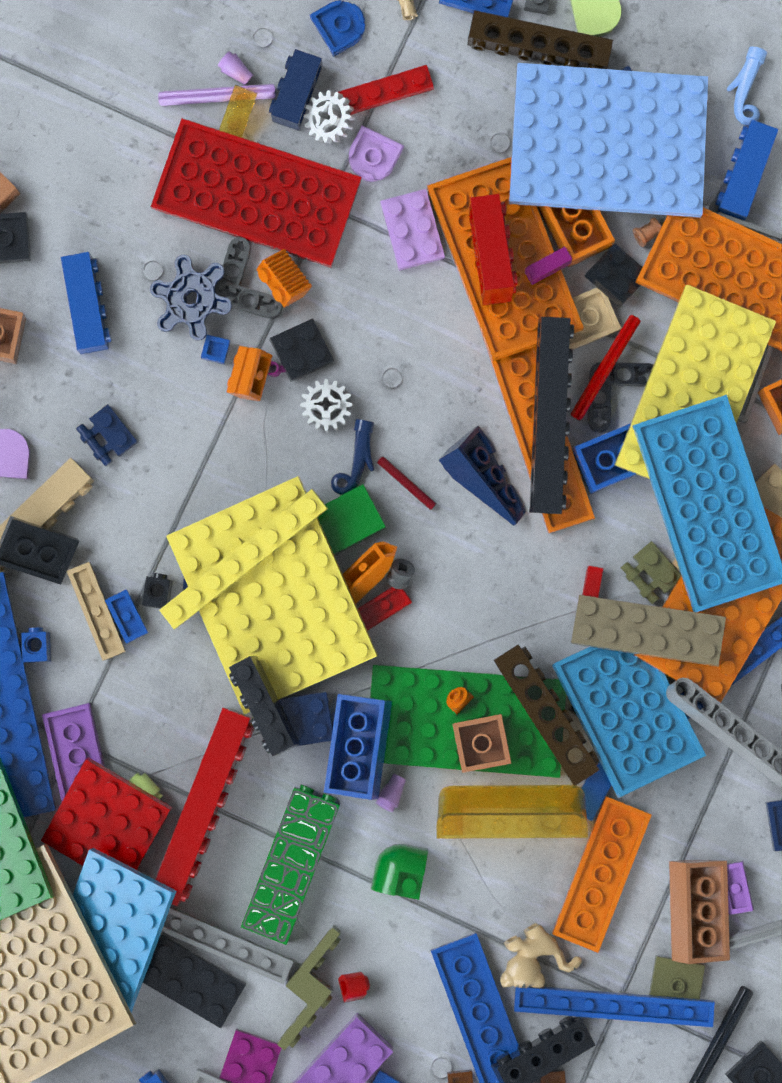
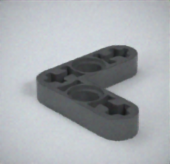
[215,237,282,319]

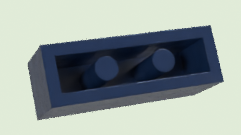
[269,49,323,131]

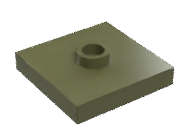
[649,955,705,999]

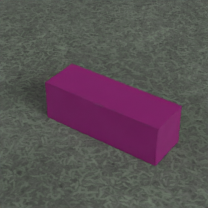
[525,247,572,285]

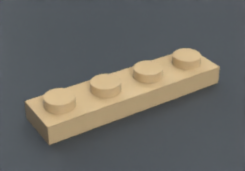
[67,562,126,661]

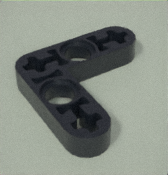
[588,362,654,433]

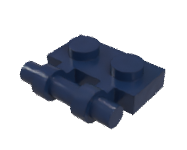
[76,404,138,467]

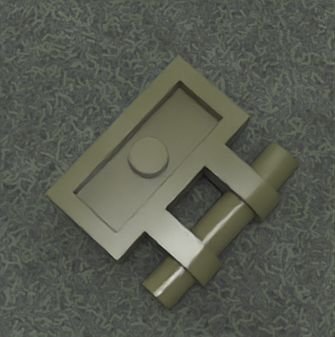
[620,541,681,604]

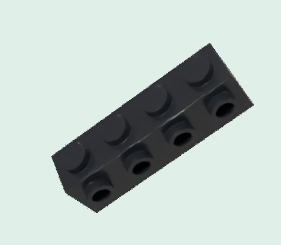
[229,656,300,757]
[491,1016,595,1083]

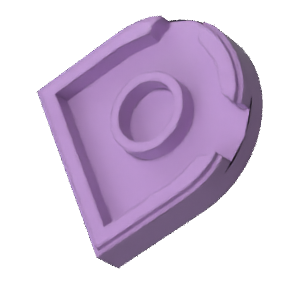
[349,125,404,182]
[0,429,30,479]

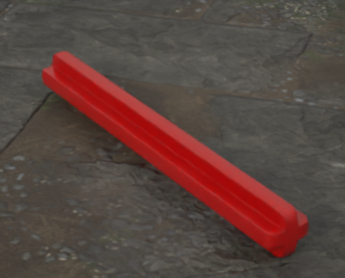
[570,315,641,421]

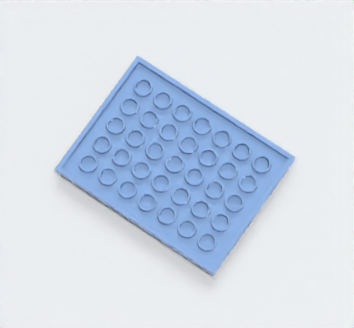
[509,63,708,218]

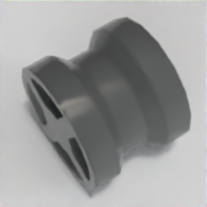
[386,559,415,590]

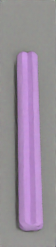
[158,84,276,106]

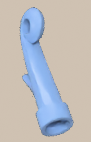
[727,46,767,125]

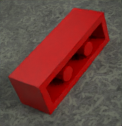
[582,566,604,598]

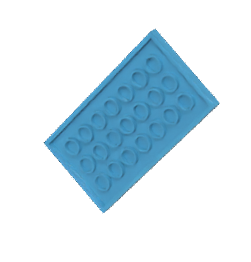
[632,395,782,612]

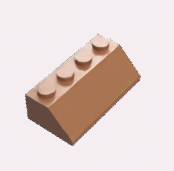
[669,860,730,964]

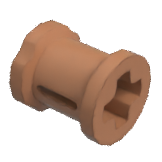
[632,217,661,248]

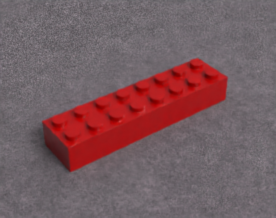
[155,708,255,906]

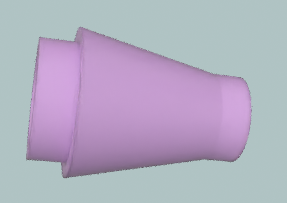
[218,51,253,86]
[376,774,406,812]

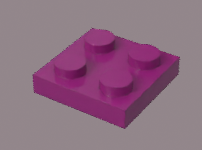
[219,1029,282,1083]

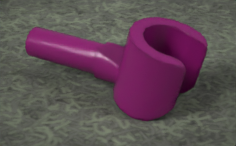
[268,361,285,377]

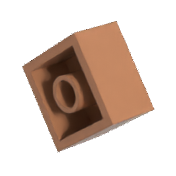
[453,714,511,773]

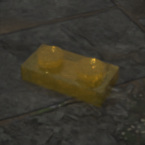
[219,84,258,138]

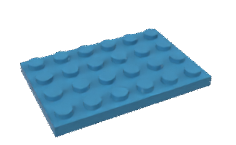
[552,647,706,798]
[73,848,176,1013]

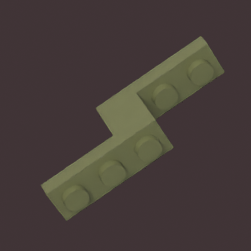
[277,925,341,1051]

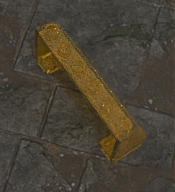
[436,785,588,839]

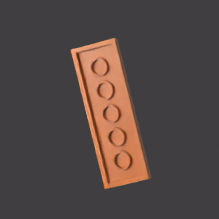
[552,796,652,953]

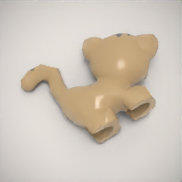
[500,923,582,988]

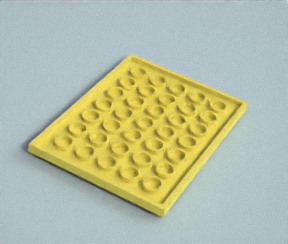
[166,476,378,715]

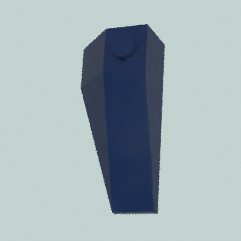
[439,426,526,526]

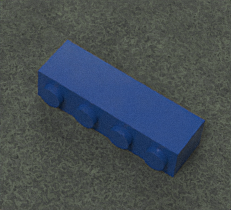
[715,120,779,221]
[61,252,112,354]

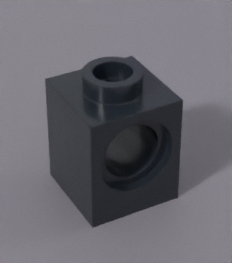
[142,573,173,609]

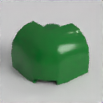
[371,844,428,900]

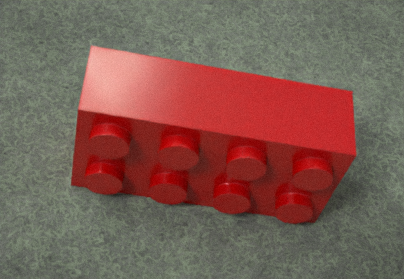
[469,194,518,306]

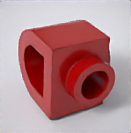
[338,971,370,1003]

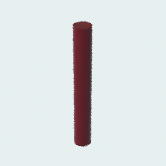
[377,456,437,511]

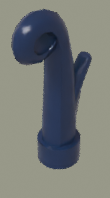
[331,419,374,495]

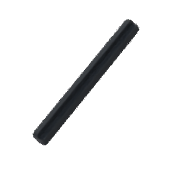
[689,986,753,1083]

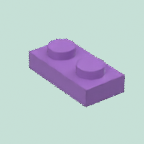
[727,861,754,915]

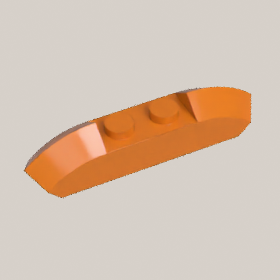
[343,541,397,604]

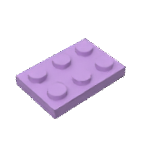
[380,189,445,271]

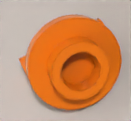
[446,687,474,715]

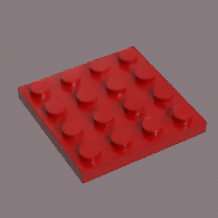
[41,757,172,870]

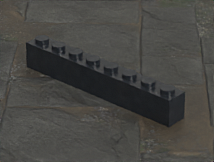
[529,317,574,514]

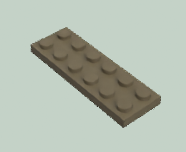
[571,595,726,667]

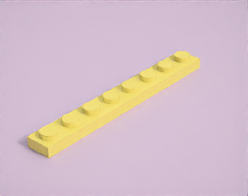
[159,489,328,629]

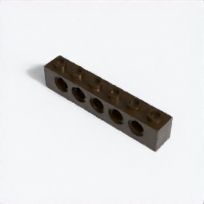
[467,10,613,69]
[493,644,600,786]

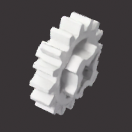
[304,90,355,144]
[300,379,353,432]

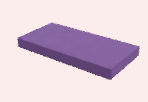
[42,703,105,801]

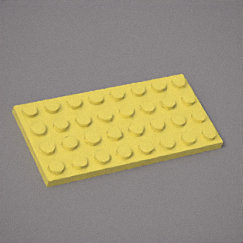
[615,285,776,479]

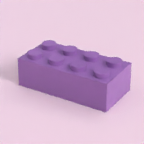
[293,1013,393,1083]

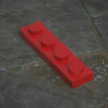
[338,65,434,115]

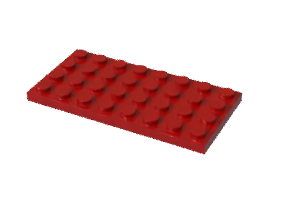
[150,118,362,268]

